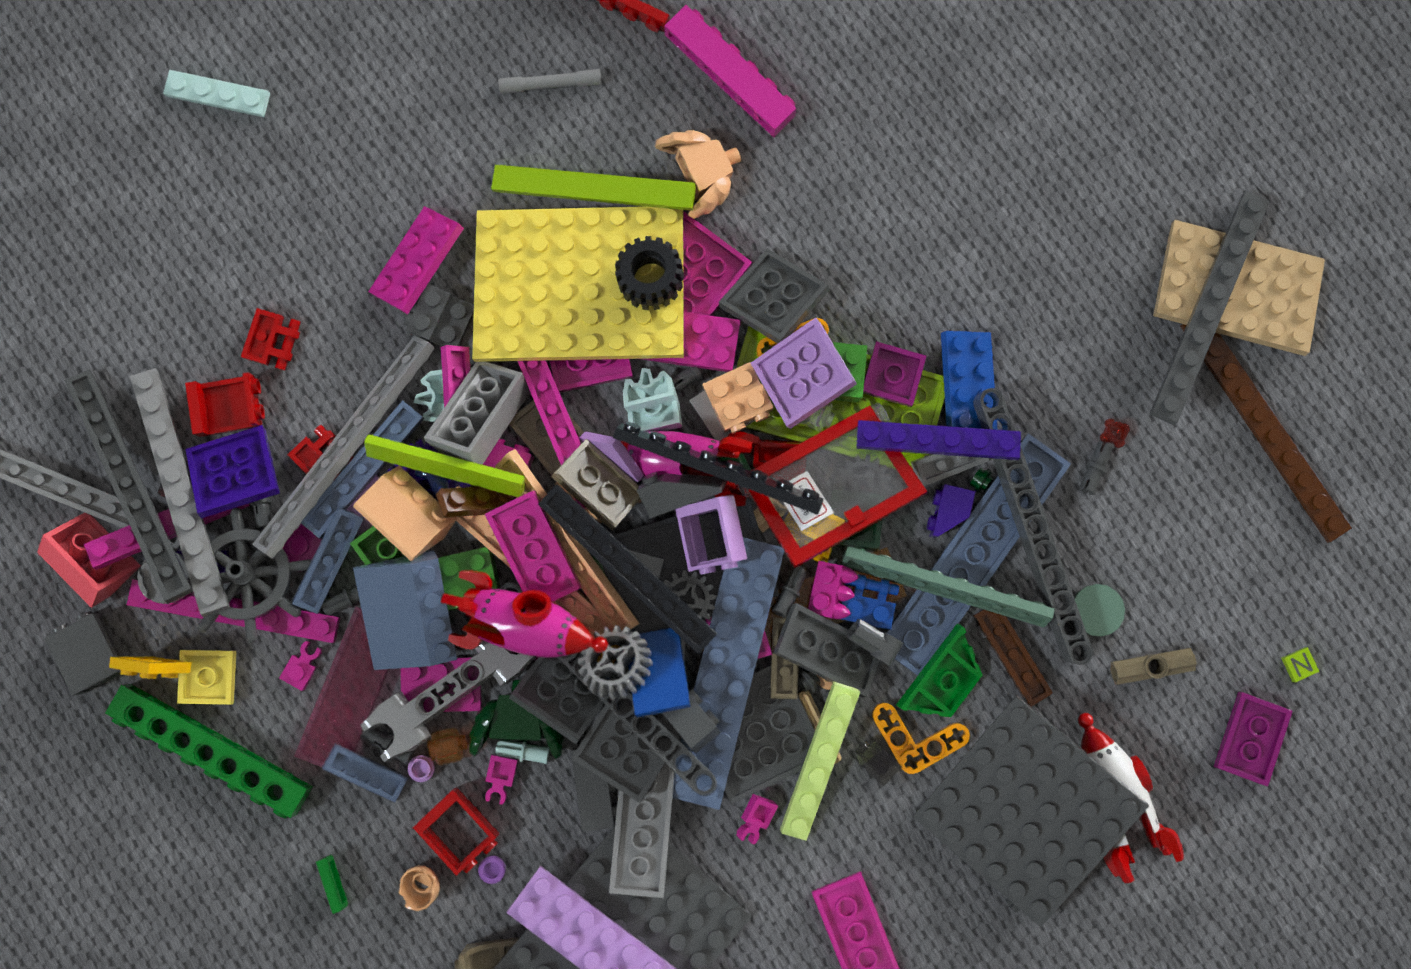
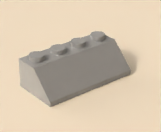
[424,362,529,465]

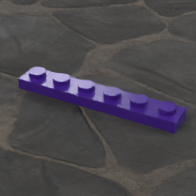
[856,420,1021,460]

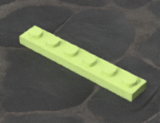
[780,681,860,841]

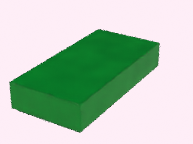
[316,855,348,914]

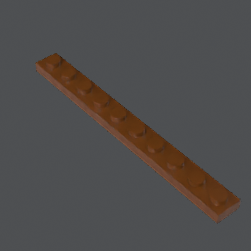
[1180,324,1352,543]

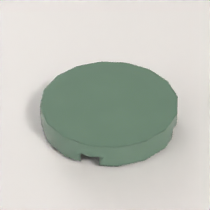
[1074,584,1125,637]

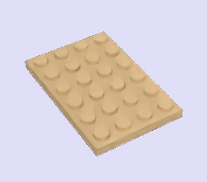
[1153,220,1325,356]

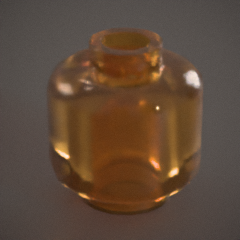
[427,727,468,766]

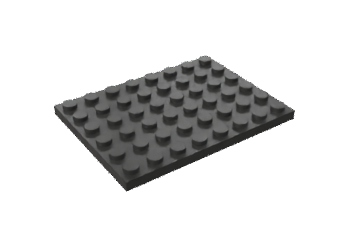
[493,826,752,969]

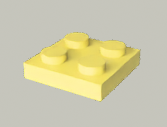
[177,650,236,705]

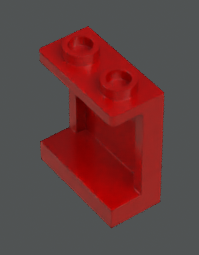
[185,372,265,437]

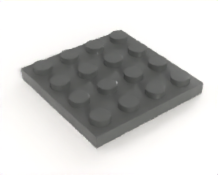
[725,665,815,804]

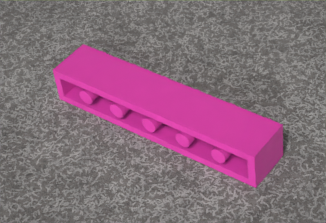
[665,5,796,137]

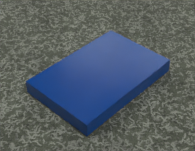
[626,628,691,717]

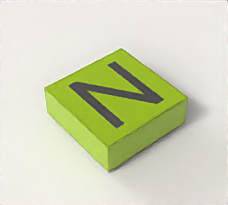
[1281,647,1320,682]

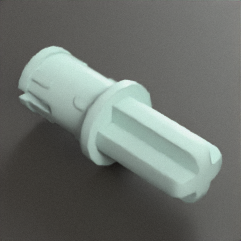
[495,740,550,764]

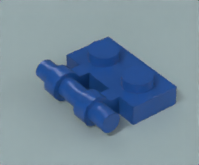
[841,574,899,630]

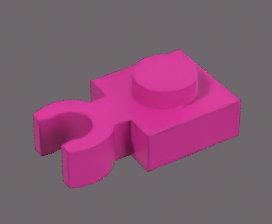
[279,641,322,691]
[485,754,519,805]
[736,794,778,845]

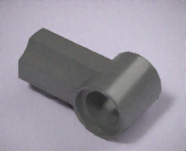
[847,619,904,666]

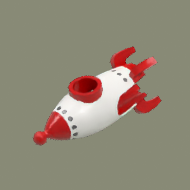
[1078,713,1184,883]

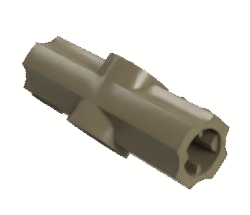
[1110,648,1197,685]

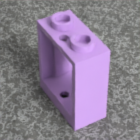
[675,495,747,575]

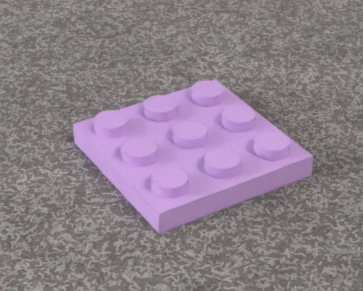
[751,317,857,429]

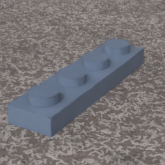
[292,506,364,614]

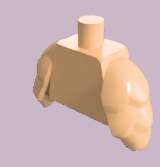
[655,130,741,219]

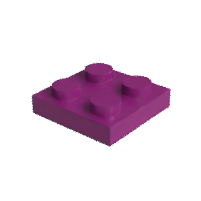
[863,341,927,407]

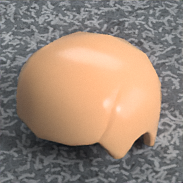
[399,865,440,912]

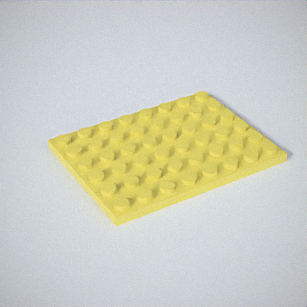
[472,207,684,362]

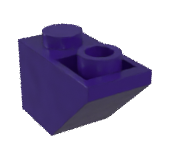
[927,484,976,538]

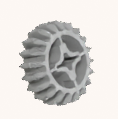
[578,625,653,700]

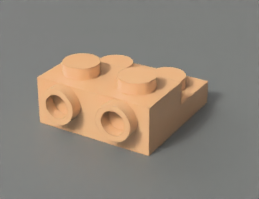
[702,362,774,434]

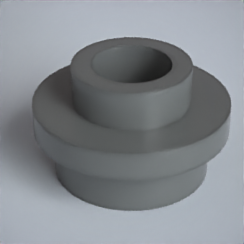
[798,669,820,693]

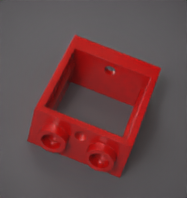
[413,787,500,876]

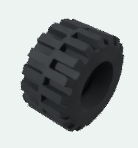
[615,236,684,310]

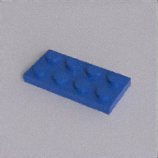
[941,331,998,430]

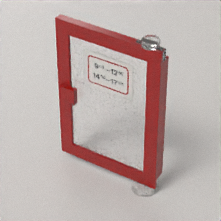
[738,402,927,568]

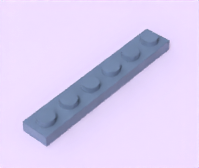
[301,400,424,539]

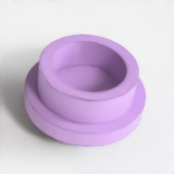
[408,755,435,782]

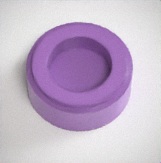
[478,855,506,884]

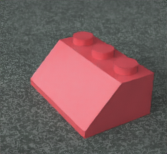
[37,512,141,608]

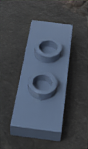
[322,743,408,802]

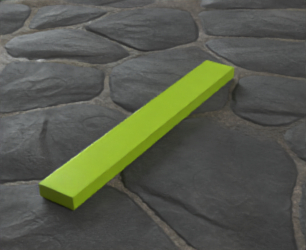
[491,165,696,211]

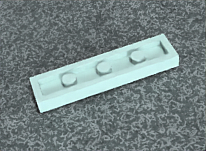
[163,70,270,117]

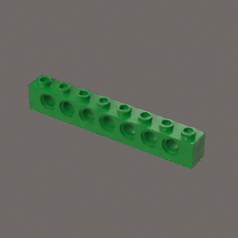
[105,684,313,819]

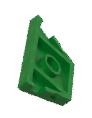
[896,623,983,718]

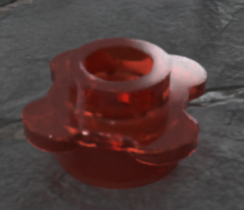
[1100,418,1130,448]

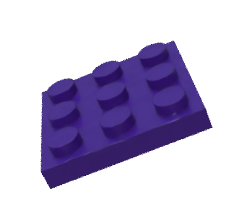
[185,425,280,519]

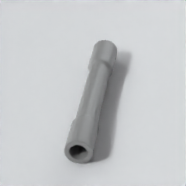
[498,69,602,94]

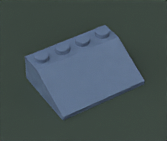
[353,550,457,670]

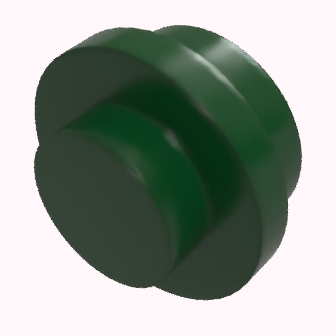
[970,468,993,493]

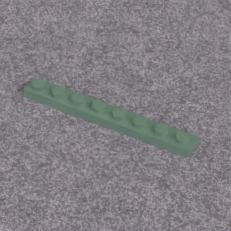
[841,546,1054,628]

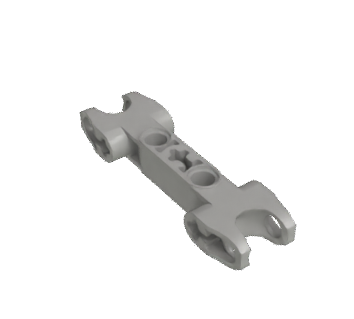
[360,640,537,763]

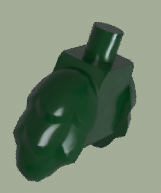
[469,680,564,760]

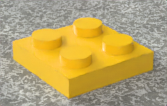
[109,656,192,679]

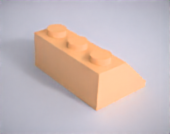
[353,465,457,561]

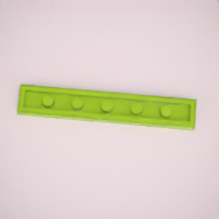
[364,435,525,497]

